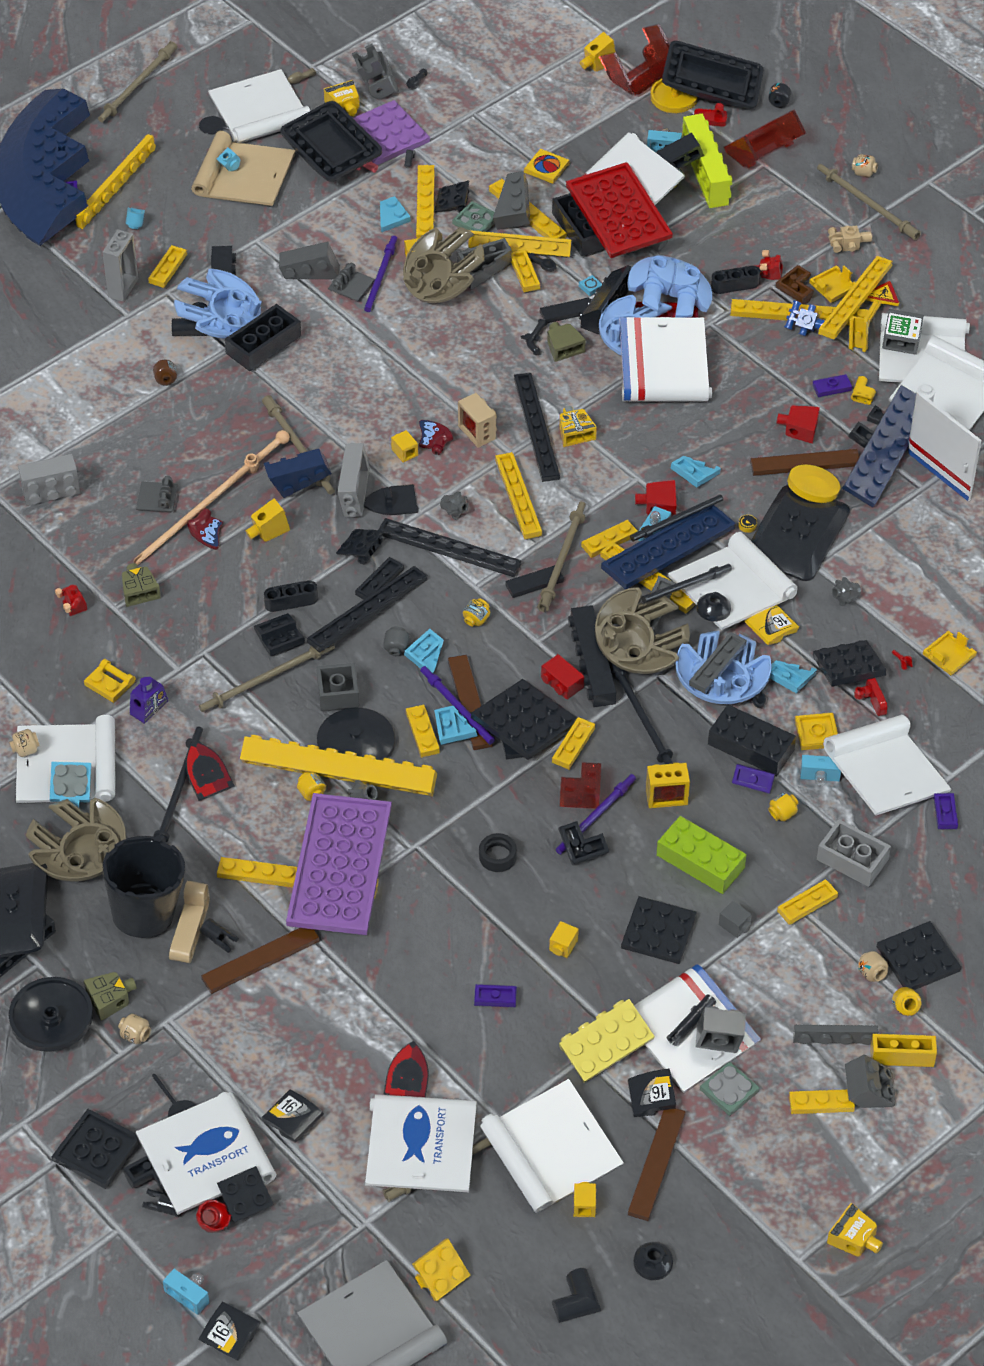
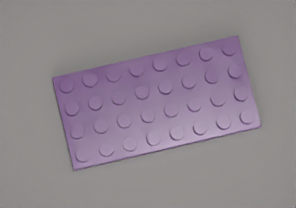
[286,793,392,935]

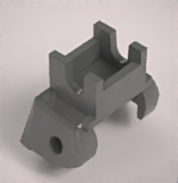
[352,44,399,99]

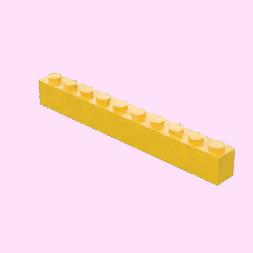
[240,735,437,797]

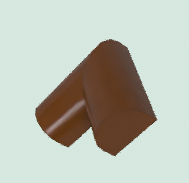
[775,265,813,305]

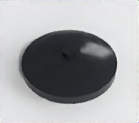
[317,707,395,761]
[9,977,93,1052]

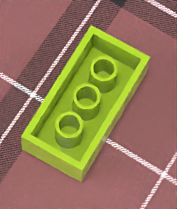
[656,816,746,894]

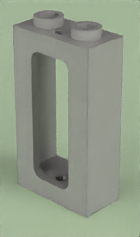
[102,229,138,302]
[337,443,370,517]

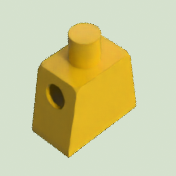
[579,32,617,72]
[245,498,290,542]

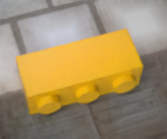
[870,1034,937,1067]

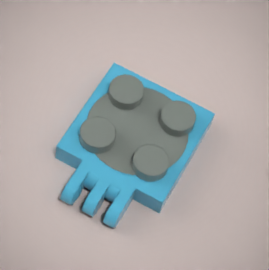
[50,762,91,807]

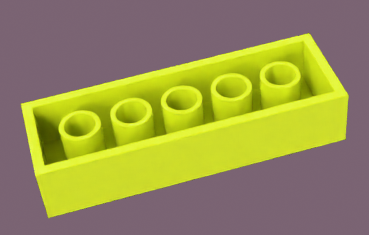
[682,114,732,208]

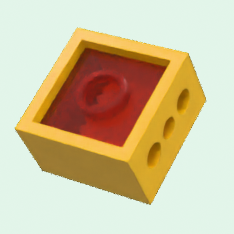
[646,763,690,808]

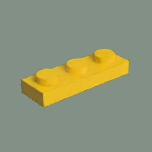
[148,245,187,288]
[511,249,540,292]
[581,520,638,558]
[406,705,440,757]
[552,717,595,770]
[777,879,838,925]
[789,1089,855,1114]

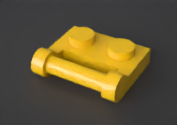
[84,659,136,703]

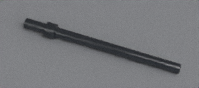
[630,494,723,542]
[641,564,732,603]

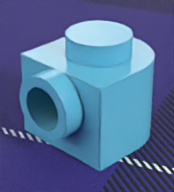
[217,147,240,171]
[126,207,145,229]

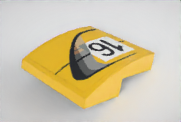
[744,605,799,645]

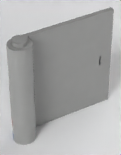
[297,1260,447,1366]

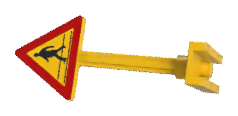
[849,281,899,352]

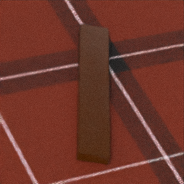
[750,449,859,476]
[448,654,492,750]
[201,928,319,994]
[628,1108,686,1221]

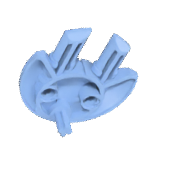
[627,255,712,318]
[174,269,262,338]
[599,295,672,356]
[675,631,771,704]

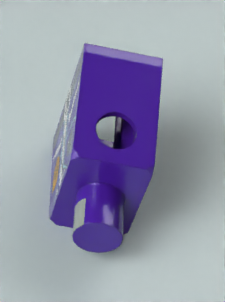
[130,677,168,723]

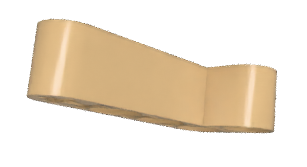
[169,881,209,963]

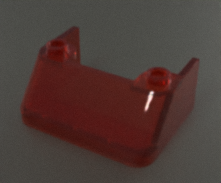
[599,24,670,95]
[723,109,806,169]

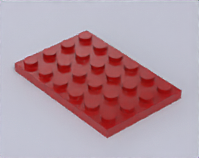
[566,162,673,258]

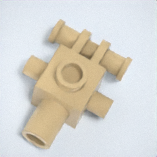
[828,225,872,253]

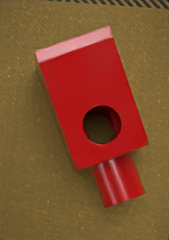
[776,405,820,444]
[635,480,677,516]

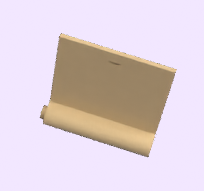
[191,131,296,206]

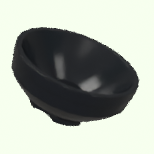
[696,592,731,622]
[633,1242,673,1280]

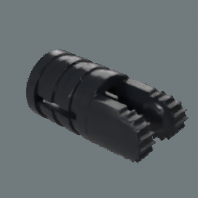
[200,918,239,953]
[142,1188,182,1218]

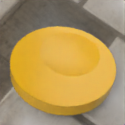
[650,79,698,113]
[787,465,840,503]

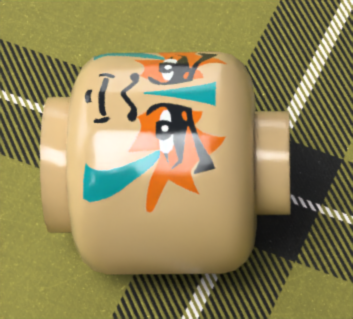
[852,154,878,177]
[858,951,888,982]

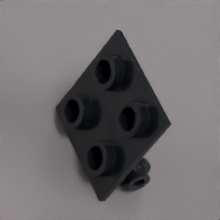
[435,180,470,213]
[336,529,384,564]
[217,1166,274,1223]

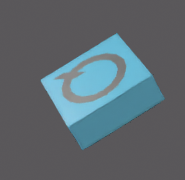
[579,275,602,296]

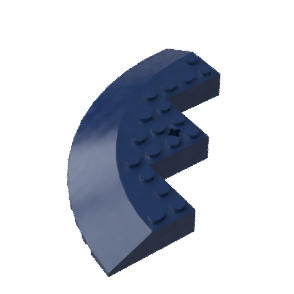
[0,88,90,246]

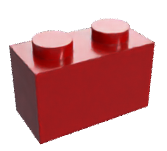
[541,654,584,700]

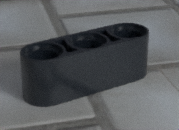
[711,266,761,294]
[264,580,318,612]

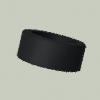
[479,833,517,872]

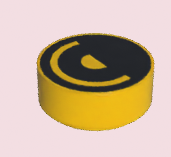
[738,515,757,533]

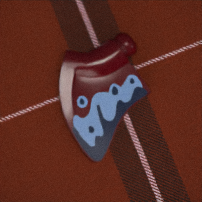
[419,420,453,455]
[187,508,223,550]

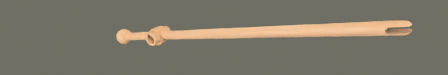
[134,430,290,565]

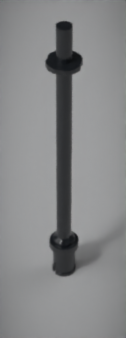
[608,660,673,764]
[153,727,203,843]

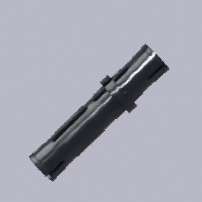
[666,994,717,1046]

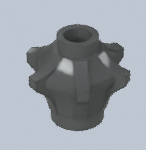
[440,491,468,520]
[832,577,861,606]
[348,780,378,800]

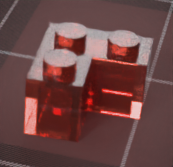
[560,762,601,809]

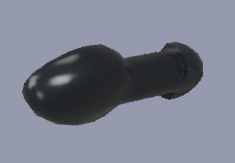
[406,68,428,89]
[528,253,557,272]
[752,691,766,708]

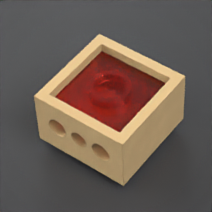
[458,393,497,448]

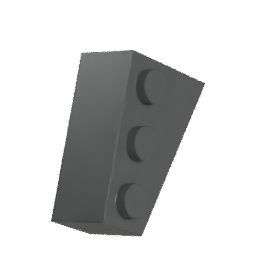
[493,171,530,230]
[457,238,512,290]
[279,241,340,280]

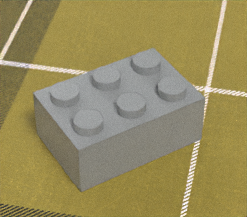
[18,454,80,506]
[817,819,891,887]

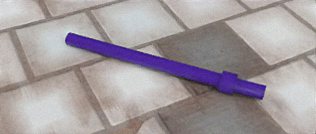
[364,236,398,312]
[420,666,495,745]
[555,774,636,855]

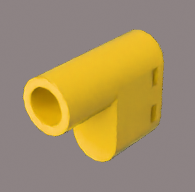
[851,376,876,405]

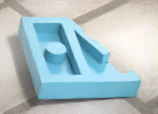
[380,196,411,232]
[670,456,721,488]
[404,629,444,674]
[770,660,817,693]
[434,706,477,745]

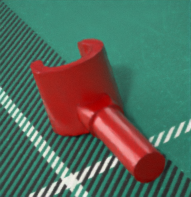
[892,650,913,670]

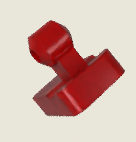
[694,103,727,127]
[854,678,888,716]

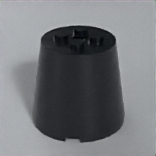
[103,836,185,938]

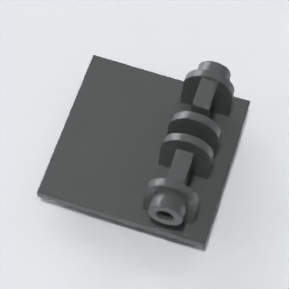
[328,262,375,301]
[136,476,178,512]

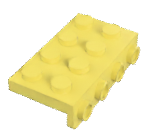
[559,999,655,1083]

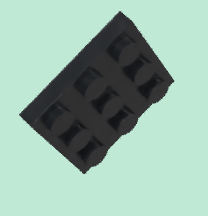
[813,640,886,687]
[621,896,697,964]
[876,921,961,990]
[51,1109,140,1189]

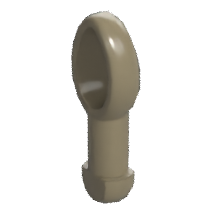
[287,68,316,84]

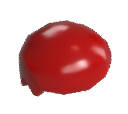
[196,1200,231,1233]

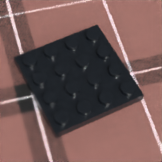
[471,679,577,760]

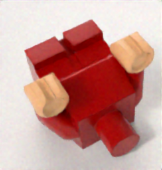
[754,250,783,280]
[55,585,87,616]

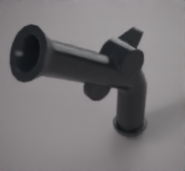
[521,319,547,355]

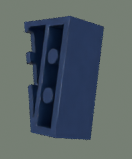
[263,448,332,498]

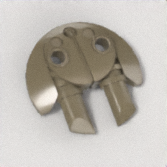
[402,227,485,303]
[595,587,690,674]
[26,797,126,881]

